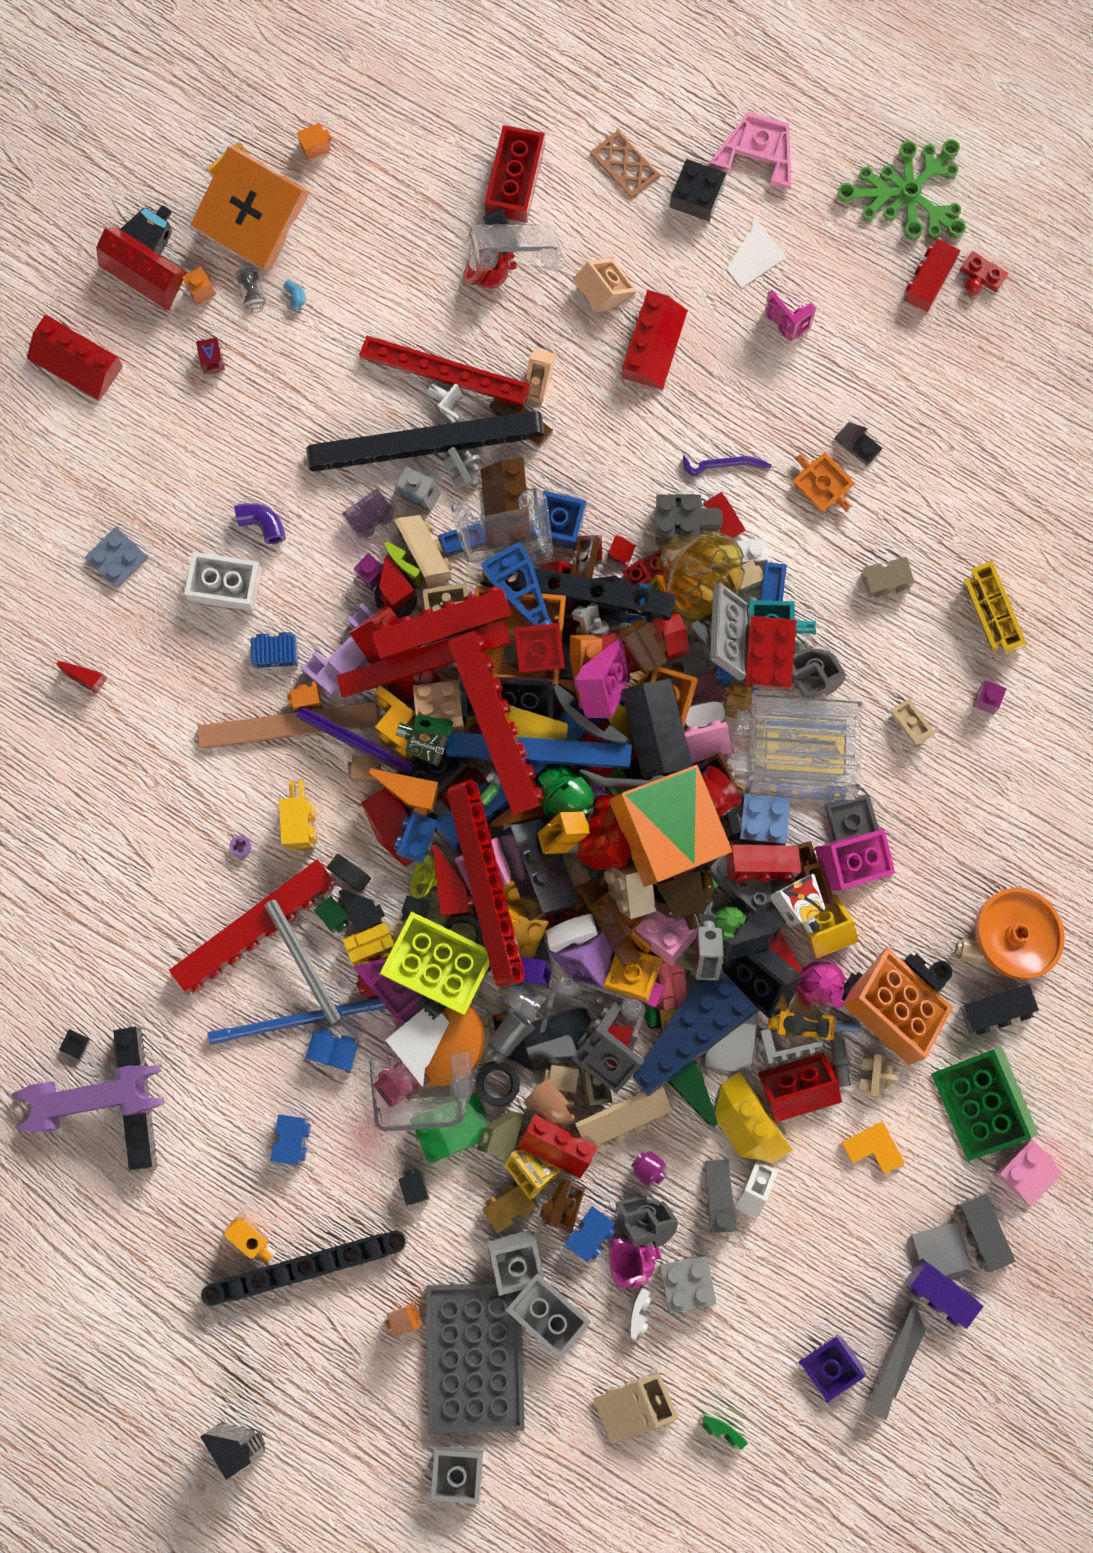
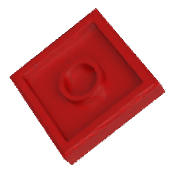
[514,623,565,674]

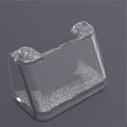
[468,224,563,271]

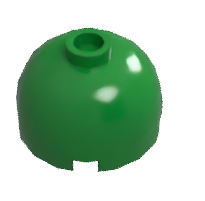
[547,777,594,818]

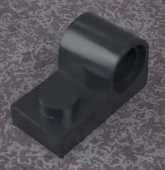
[902,953,953,992]

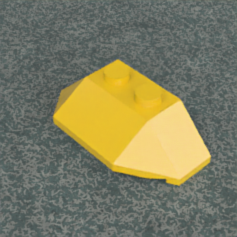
[715,1071,793,1163]

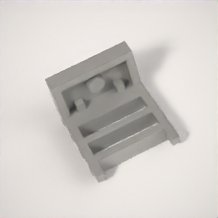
[755,1029,823,1066]

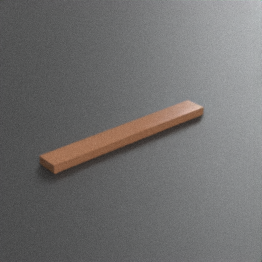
[197,702,378,749]

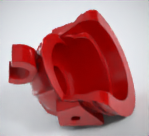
[463,247,517,289]
[702,766,741,818]

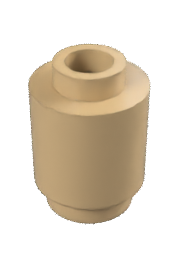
[955,938,988,965]

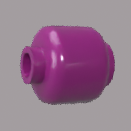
[631,1151,667,1187]

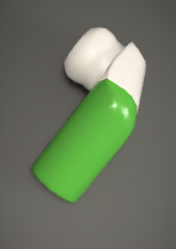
[480,771,501,806]

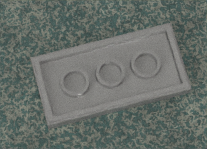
[710,583,749,681]

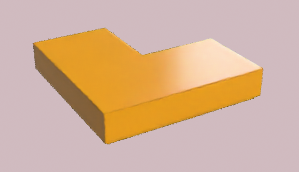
[841,1121,905,1174]

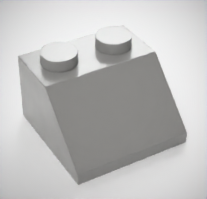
[486,1230,544,1296]

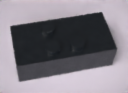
[497,817,580,921]

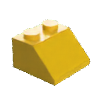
[799,895,859,959]

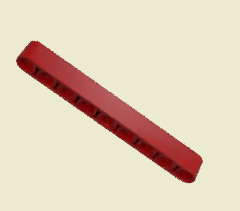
[448,780,525,987]

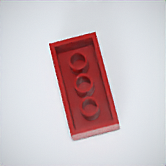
[484,125,545,223]

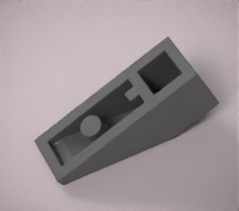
[705,1160,736,1233]

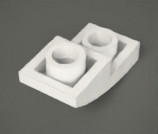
[546,914,597,953]
[630,1286,652,1340]

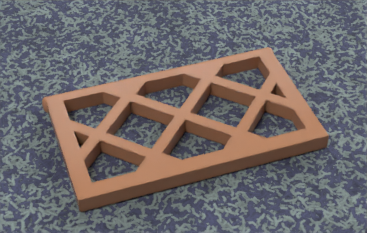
[590,129,661,199]

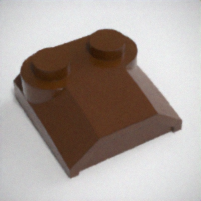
[540,1179,586,1234]

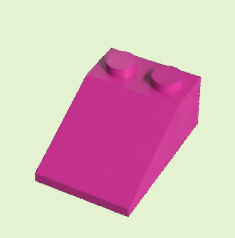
[575,640,631,718]
[815,829,895,891]

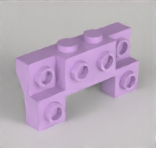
[300,603,374,697]

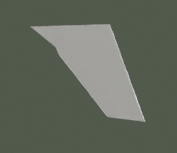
[727,215,787,288]
[386,1008,449,1087]

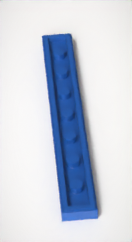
[446,732,632,769]

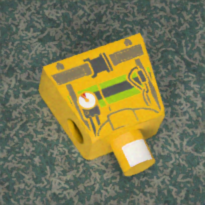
[504,1149,561,1200]

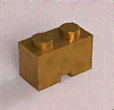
[482,1182,537,1234]

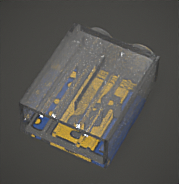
[733,694,862,803]

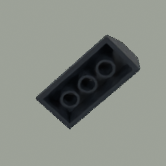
[461,677,557,719]
[621,679,693,779]
[200,1422,266,1480]

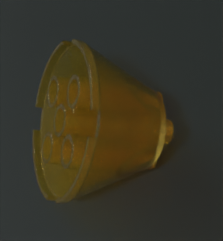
[657,532,745,620]

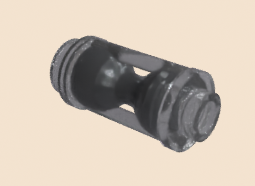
[236,263,266,313]

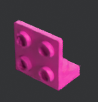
[765,290,816,342]

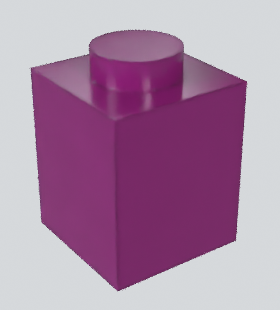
[353,553,383,590]
[973,680,1007,714]

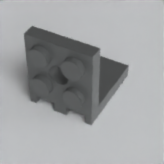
[650,620,717,681]
[572,1002,644,1094]

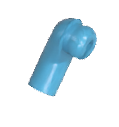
[283,279,305,310]

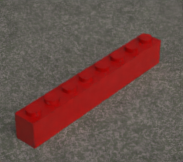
[447,631,544,816]
[169,859,336,994]

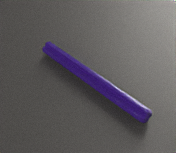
[297,707,414,776]

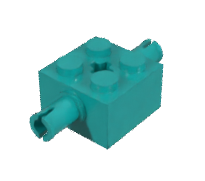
[747,600,816,636]

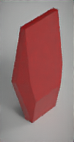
[361,788,428,868]

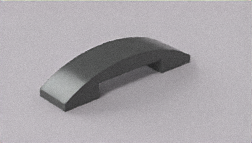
[554,684,630,745]

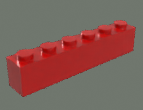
[371,586,513,660]

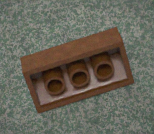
[480,458,532,554]

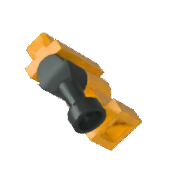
[767,1011,836,1040]

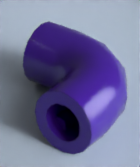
[234,503,286,544]

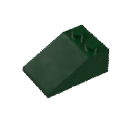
[668,1060,718,1128]

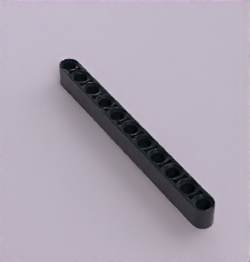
[306,411,545,471]

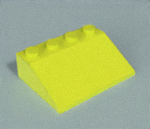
[380,912,490,1016]

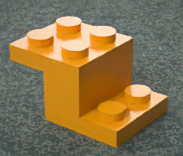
[375,685,416,761]
[503,877,548,959]

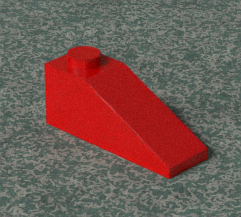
[433,846,473,916]

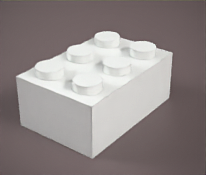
[184,552,262,612]

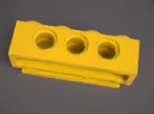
[964,561,1027,655]

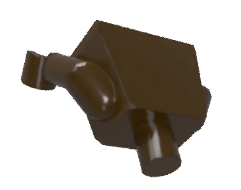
[653,865,714,931]

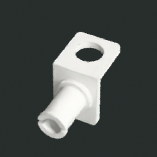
[427,383,462,423]

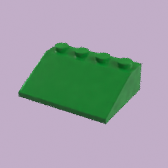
[931,1046,1039,1161]

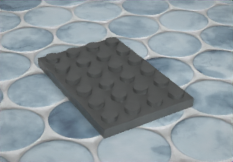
[426,1283,525,1433]

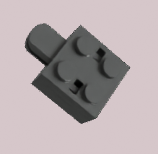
[655,494,723,545]

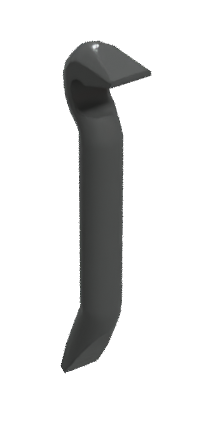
[579,769,665,789]

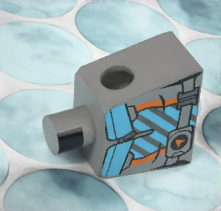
[394,467,441,512]

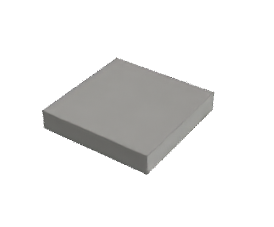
[911,1221,972,1276]

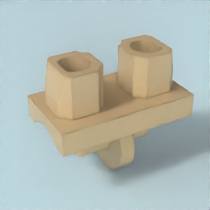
[859,1054,899,1099]

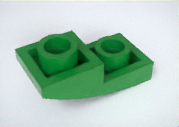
[701,1413,748,1450]

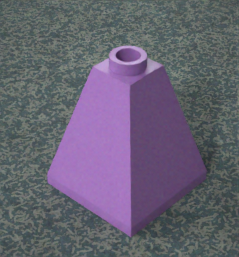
[549,920,613,989]

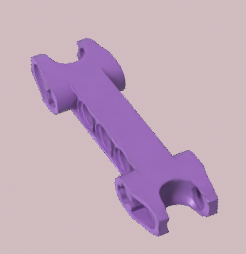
[12,1065,165,1132]

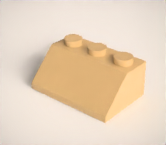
[394,515,453,589]

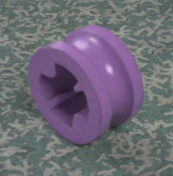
[229,836,251,858]

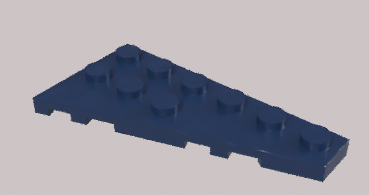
[632,969,758,1097]

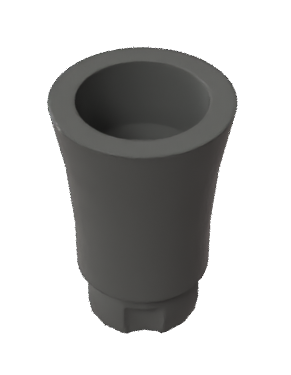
[483,1009,535,1064]

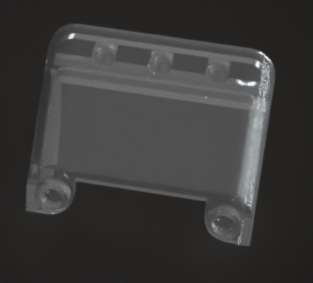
[451,488,553,575]

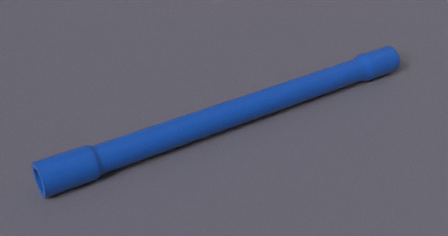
[207,996,387,1045]

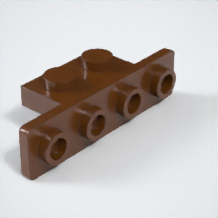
[577,879,641,967]

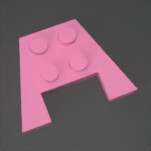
[709,112,791,190]

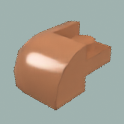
[524,1078,575,1131]

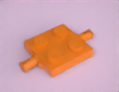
[792,452,855,514]

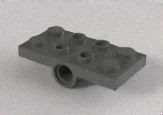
[711,839,788,927]

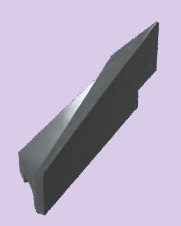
[864,1302,925,1420]

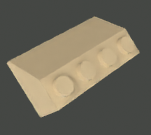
[575,1086,672,1151]

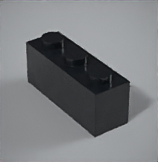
[960,984,1039,1036]

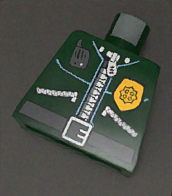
[396,715,454,767]

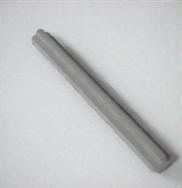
[265,900,341,1024]

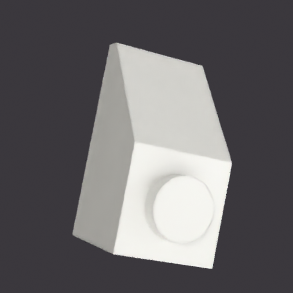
[735,1160,777,1219]

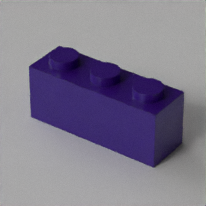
[905,1258,984,1329]

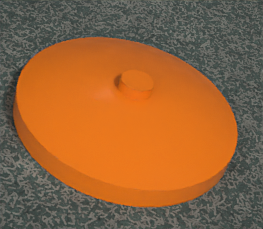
[975,888,1065,980]
[396,1004,485,1086]

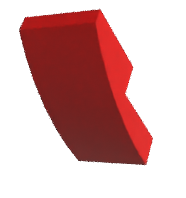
[703,491,746,542]
[622,549,673,586]

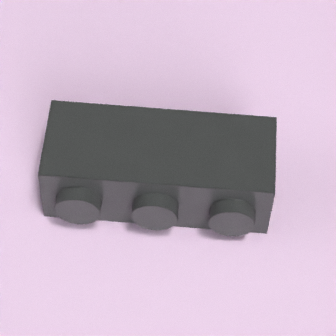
[956,1194,1016,1272]

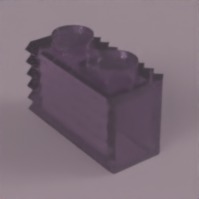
[342,488,395,539]

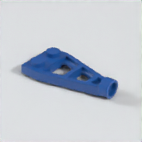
[480,542,552,626]

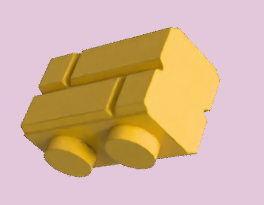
[343,922,395,967]

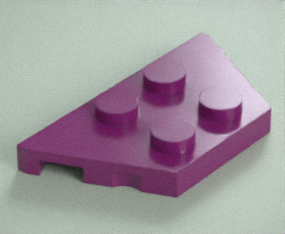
[353,958,423,1026]

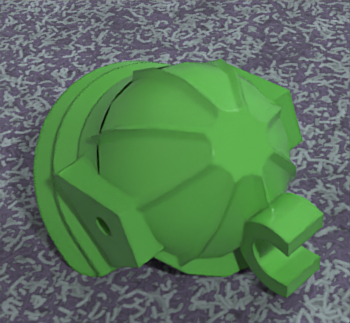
[706,905,748,947]

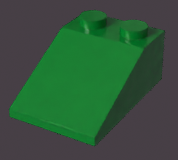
[411,1093,489,1164]

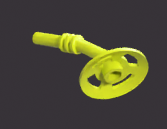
[411,855,437,899]

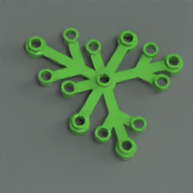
[837,139,966,240]

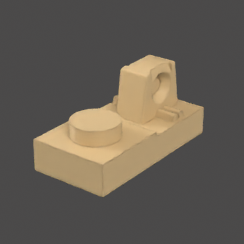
[890,698,935,746]

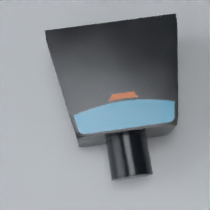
[121,205,172,255]

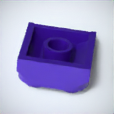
[798,1334,866,1403]

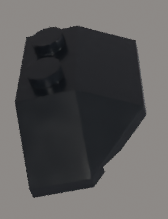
[507,1006,591,1071]

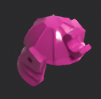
[796,961,847,1010]
[609,1239,662,1292]

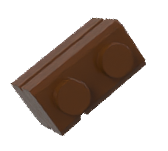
[619,618,667,674]

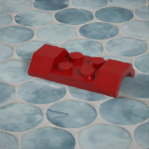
[598,613,689,674]

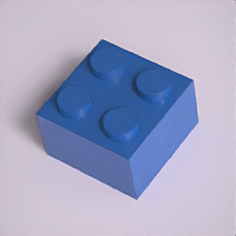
[532,490,587,550]

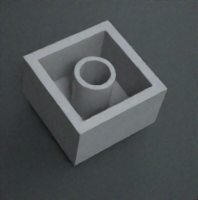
[659,1255,717,1314]
[430,1446,484,1504]

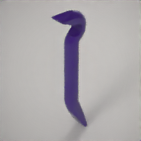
[683,455,772,476]

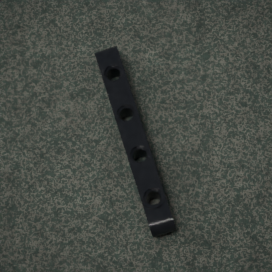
[480,568,676,620]
[201,1230,407,1306]

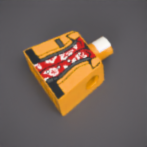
[224,1211,275,1263]

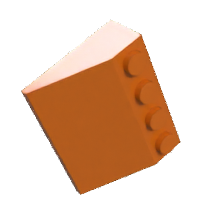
[843,947,953,1065]

